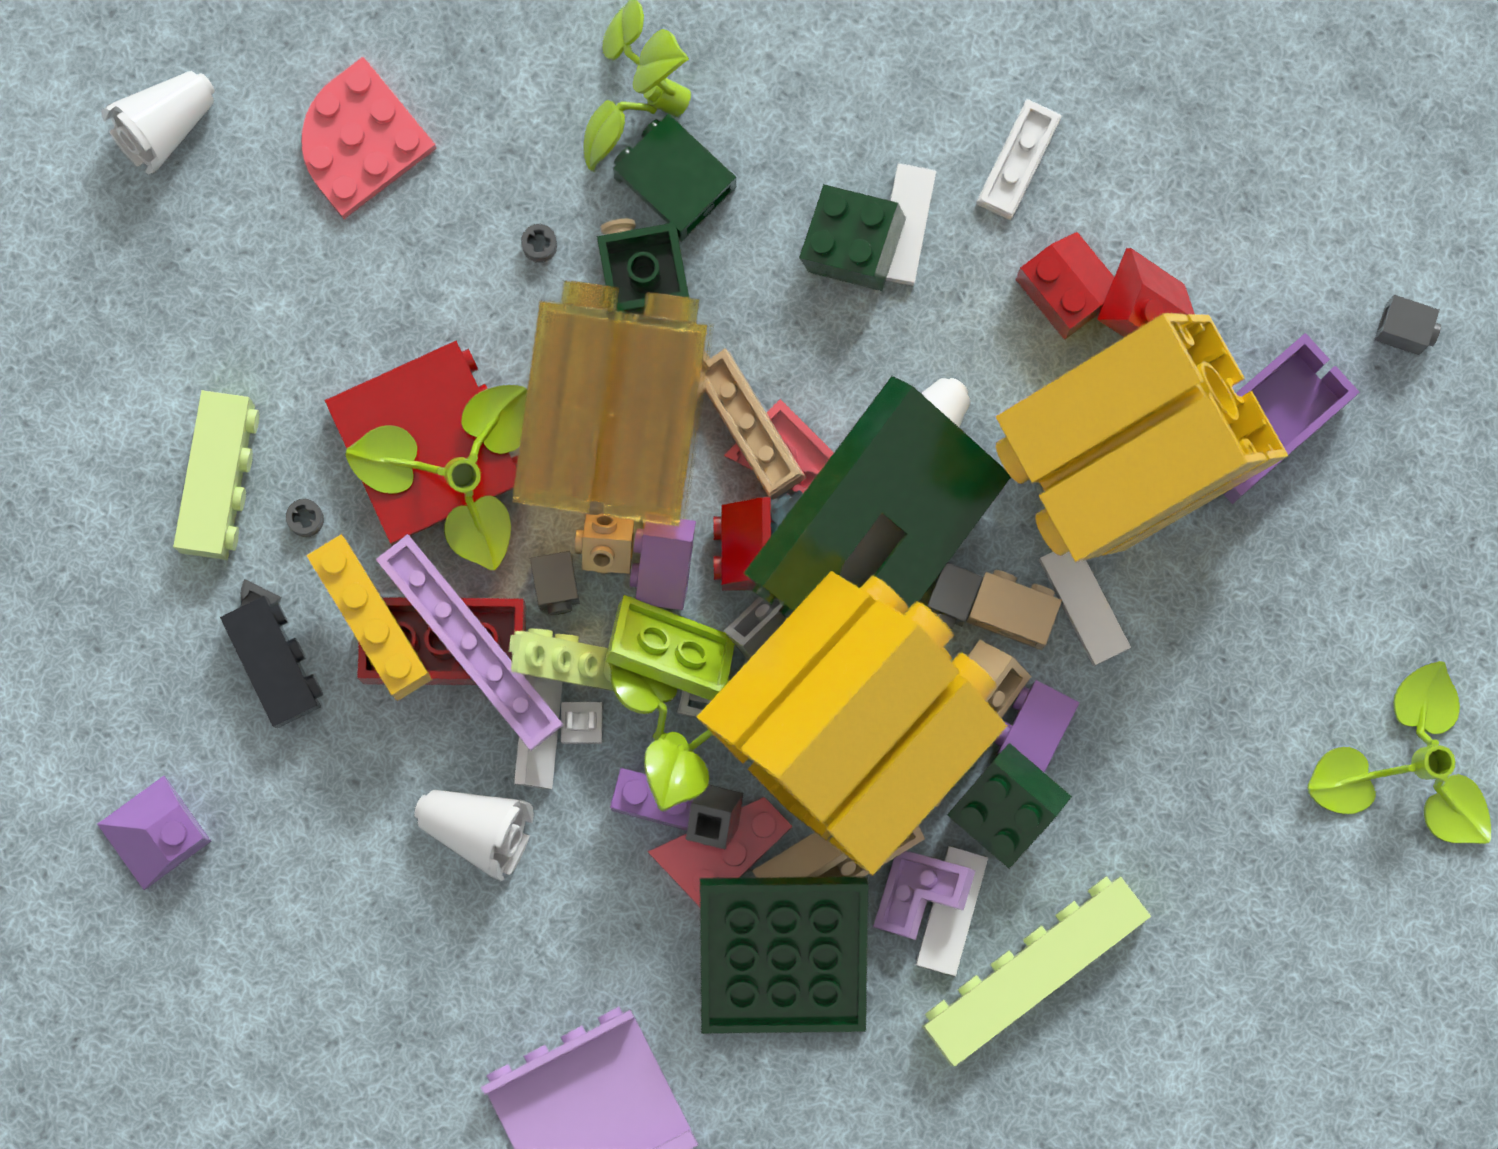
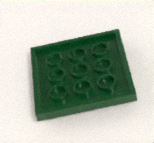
[700,876,868,1034]

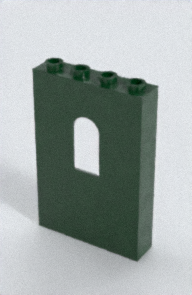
[743,376,1011,618]

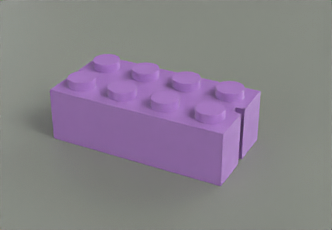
[1223,333,1360,505]

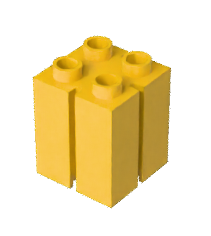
[995,314,1289,562]
[697,571,1007,876]

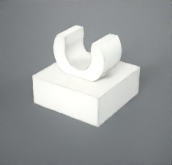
[561,702,603,744]

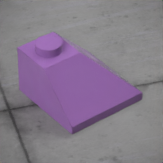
[97,776,211,890]

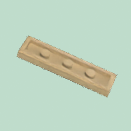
[693,348,806,500]

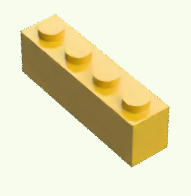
[306,534,432,701]

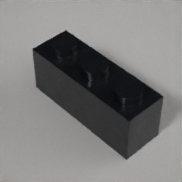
[220,596,323,729]

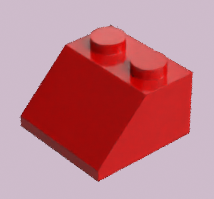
[1015,232,1114,340]
[1097,248,1195,337]
[713,497,771,591]

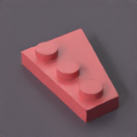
[724,399,834,495]
[648,797,793,907]

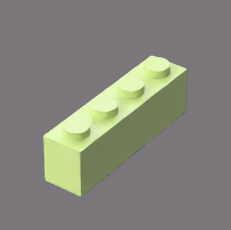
[173,390,260,560]

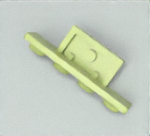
[509,629,613,691]

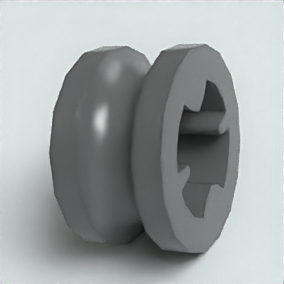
[521,224,557,263]
[286,499,324,537]

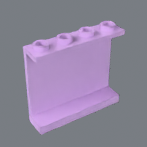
[481,1006,698,1149]

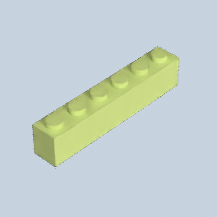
[922,876,1151,1067]

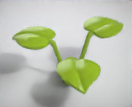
[583,0,691,172]
[345,385,530,570]
[1307,661,1491,844]
[608,663,713,811]

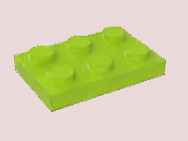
[605,595,735,701]

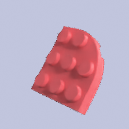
[302,57,437,219]

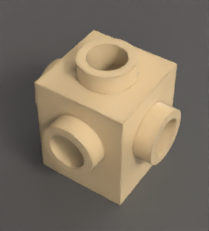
[575,514,634,574]

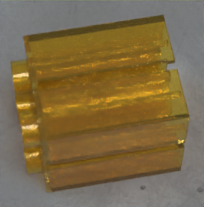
[512,280,714,526]

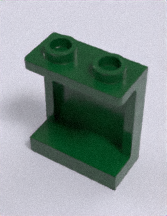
[613,113,736,242]

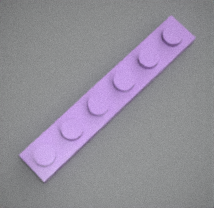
[376,534,563,751]

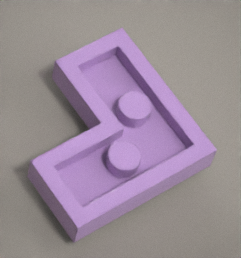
[873,851,975,940]

